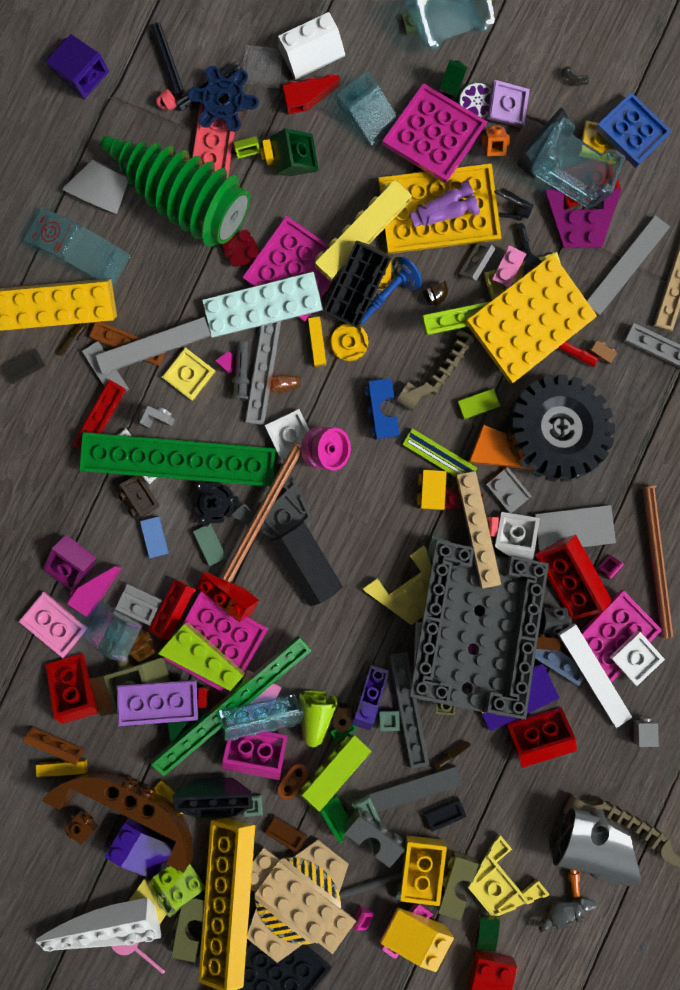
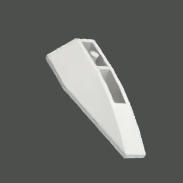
[36,897,161,951]

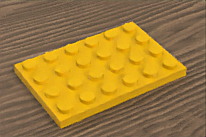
[378,163,501,254]
[465,254,597,384]

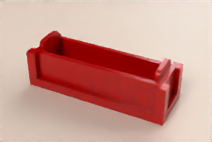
[148,579,196,641]

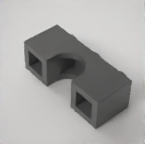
[343,808,405,868]

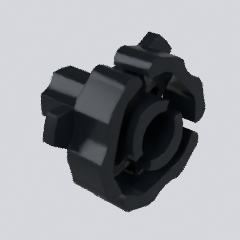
[193,481,239,527]

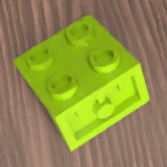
[148,864,206,918]

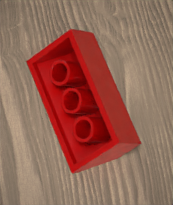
[535,534,612,620]

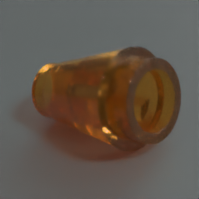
[272,375,300,394]

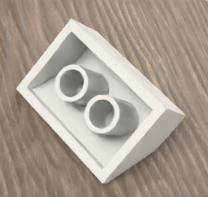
[278,12,345,80]

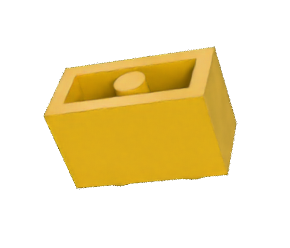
[417,470,447,510]

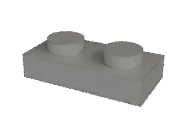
[459,242,495,281]

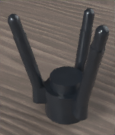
[494,188,534,221]

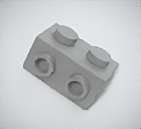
[139,406,175,428]

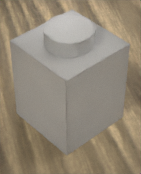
[633,717,659,747]

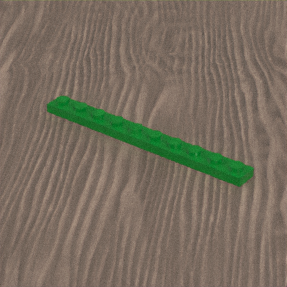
[150,635,312,776]

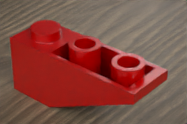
[283,74,340,115]
[197,572,259,622]

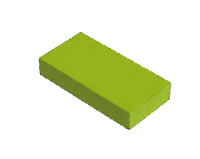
[457,389,500,420]

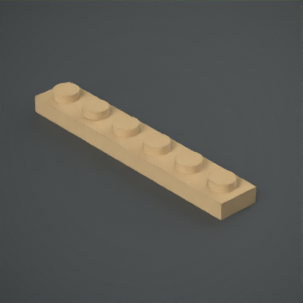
[456,471,501,589]

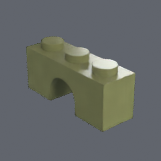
[437,851,479,921]
[170,895,205,962]

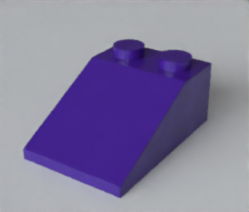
[105,818,175,879]

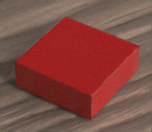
[198,685,209,708]

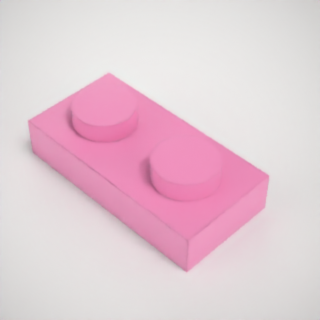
[491,245,526,289]

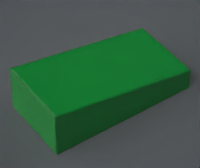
[330,725,357,742]

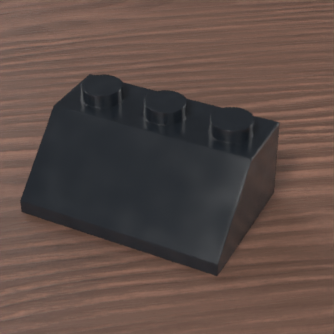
[517,107,574,179]

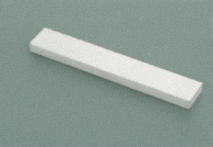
[558,623,632,728]

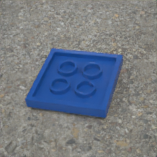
[594,92,672,168]

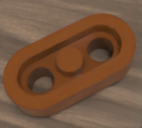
[278,763,308,800]

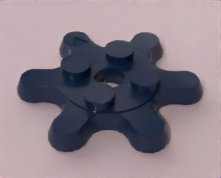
[188,66,259,132]

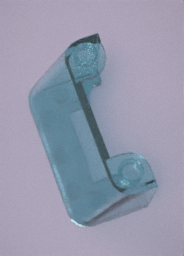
[405,0,496,50]
[532,116,626,207]

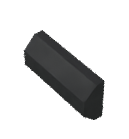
[324,240,392,329]
[271,521,343,607]

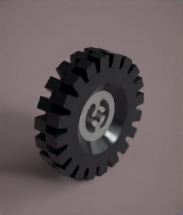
[506,374,615,482]

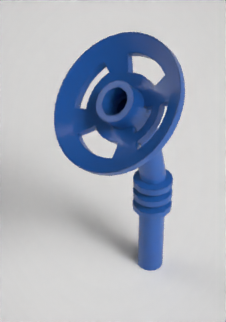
[361,256,422,324]

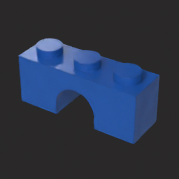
[365,378,400,440]

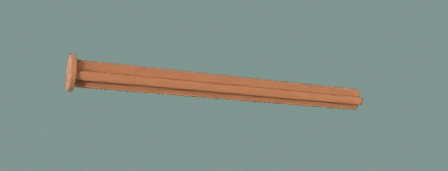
[222,441,301,582]
[641,486,673,639]

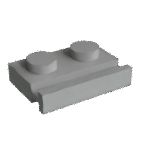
[485,467,532,513]
[115,584,163,626]

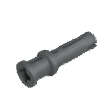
[231,342,249,401]

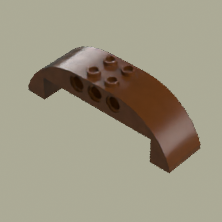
[42,771,193,873]

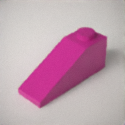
[67,565,123,617]

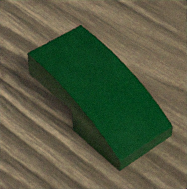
[476,915,500,952]

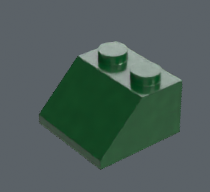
[270,128,319,176]

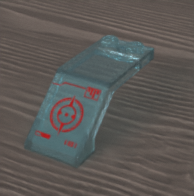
[23,207,131,287]

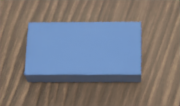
[140,517,169,558]

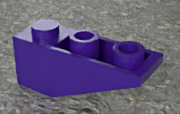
[352,665,389,730]

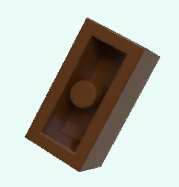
[536,634,561,651]

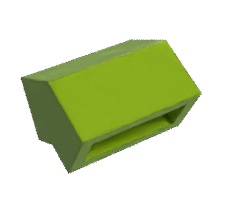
[234,136,261,159]

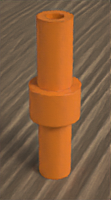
[568,869,580,898]

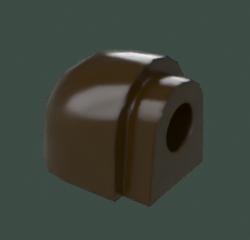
[422,281,448,306]
[332,702,354,732]

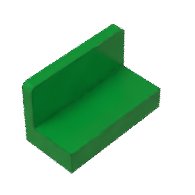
[320,795,350,844]

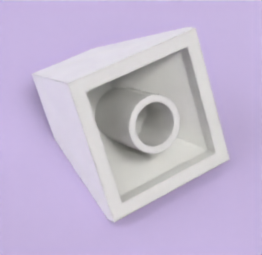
[495,512,540,560]

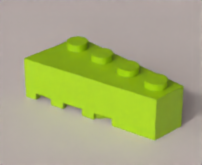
[158,622,245,691]

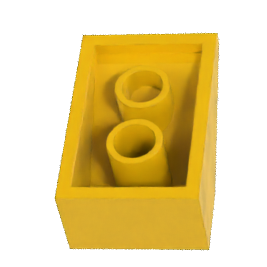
[400,835,447,906]
[380,907,454,972]

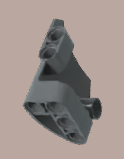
[549,808,642,887]

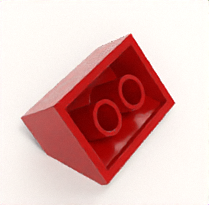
[507,707,577,768]

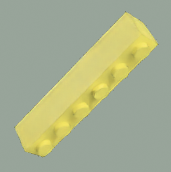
[315,180,412,283]

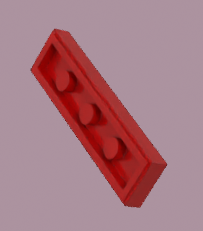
[72,379,126,451]

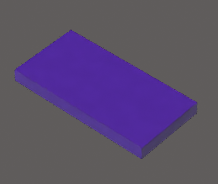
[481,663,559,731]

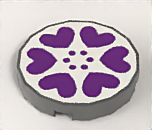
[459,82,491,120]

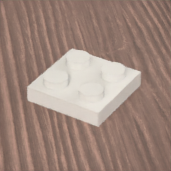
[265,409,309,460]
[610,630,665,686]

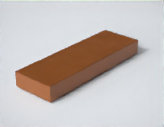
[22,726,85,765]

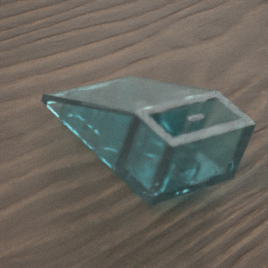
[337,71,398,147]

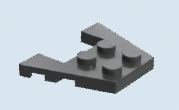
[232,471,312,539]

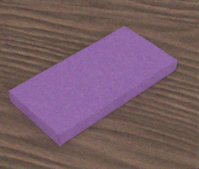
[117,680,198,726]

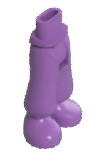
[410,180,480,227]

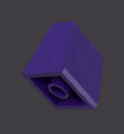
[46,34,109,99]

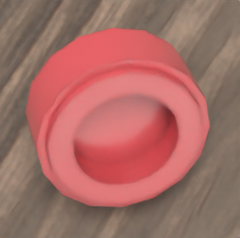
[156,89,177,110]

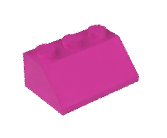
[222,725,288,780]

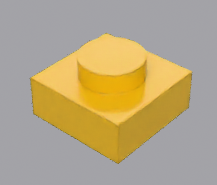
[260,139,274,166]

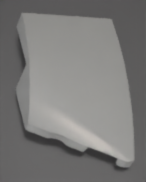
[63,160,128,214]

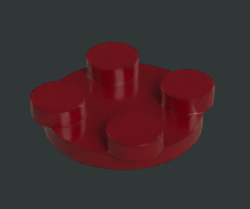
[222,230,259,267]

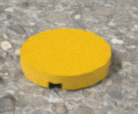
[331,323,368,362]

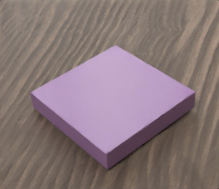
[487,80,530,128]

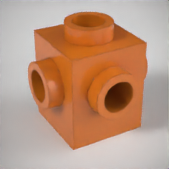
[481,126,510,156]

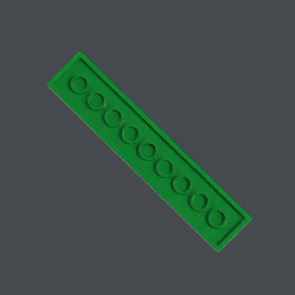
[79,432,276,487]

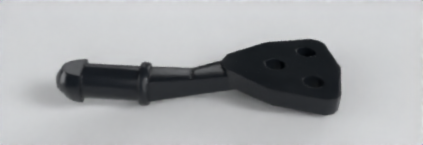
[516,223,542,276]

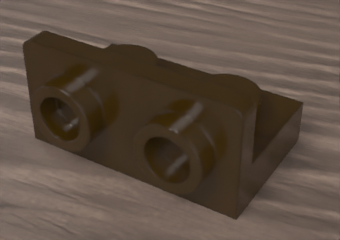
[117,476,160,521]

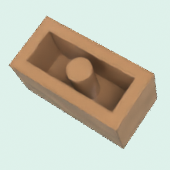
[589,340,617,365]

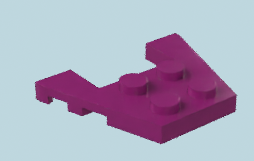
[545,189,621,249]

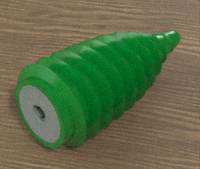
[100,136,250,247]

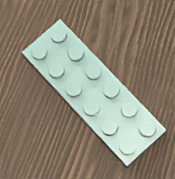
[203,272,323,338]

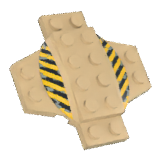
[247,839,356,963]

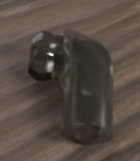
[562,66,589,86]

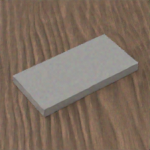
[534,505,616,552]

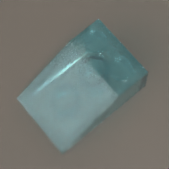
[84,602,142,662]

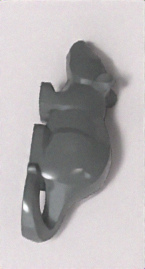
[538,896,598,933]

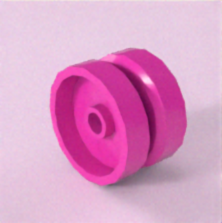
[301,426,351,471]

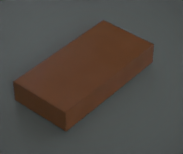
[264,815,307,853]

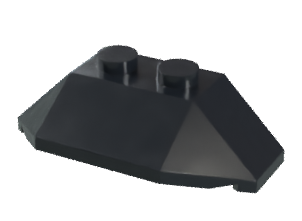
[173,777,253,818]

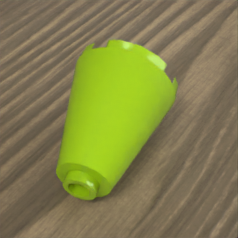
[299,690,337,747]

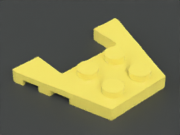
[363,545,431,625]
[467,834,550,916]

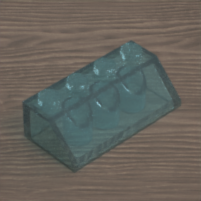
[219,694,304,741]

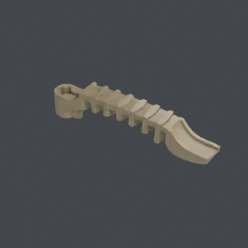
[396,298,485,411]
[562,794,680,867]

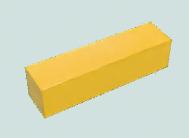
[308,317,327,367]
[36,759,88,777]

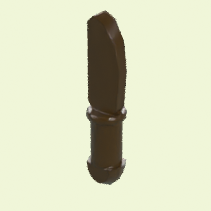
[58,323,88,356]
[433,742,471,770]

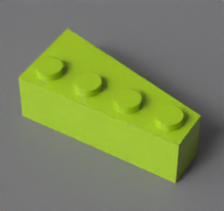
[298,735,372,812]

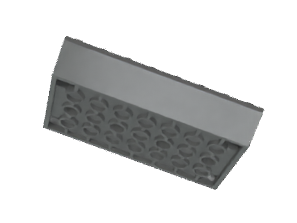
[409,540,549,720]

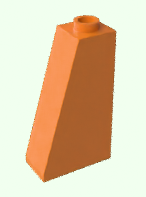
[468,425,532,470]

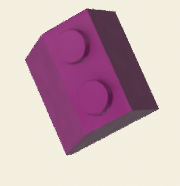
[43,535,97,591]

